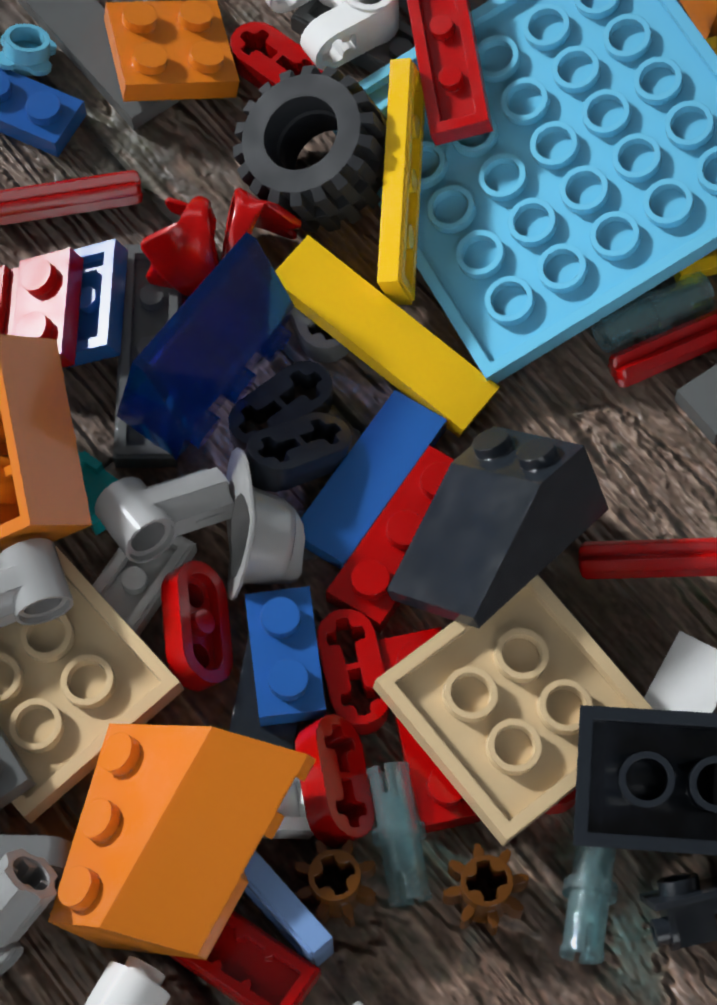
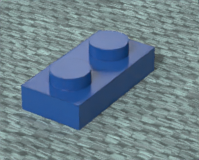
[0,68,87,157]
[68,239,128,368]
[245,586,326,727]

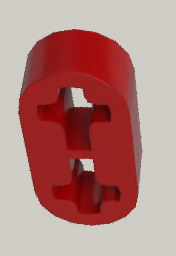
[230,21,323,89]
[317,609,390,735]
[295,714,375,848]

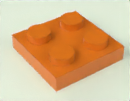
[104,0,240,102]

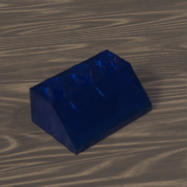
[116,232,295,460]

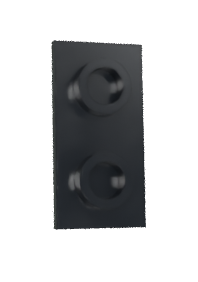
[639,873,717,951]

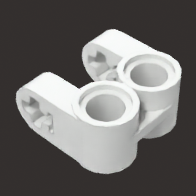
[264,0,399,71]

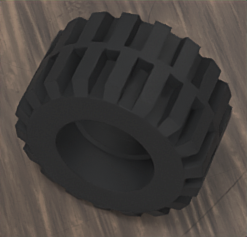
[233,65,387,233]

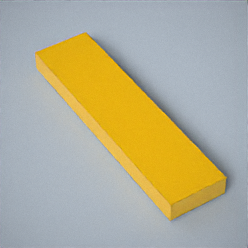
[377,58,425,305]
[268,235,500,438]

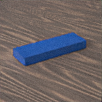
[301,390,447,570]

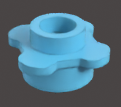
[0,23,57,76]

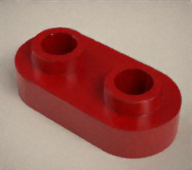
[161,560,233,691]

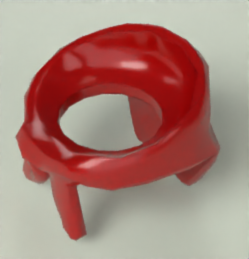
[218,187,302,295]
[140,196,220,297]

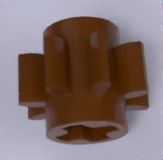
[294,840,376,928]
[442,843,529,936]

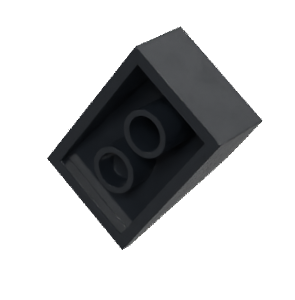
[387,426,609,629]
[573,705,717,855]

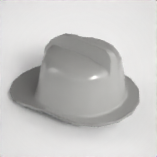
[226,447,305,600]

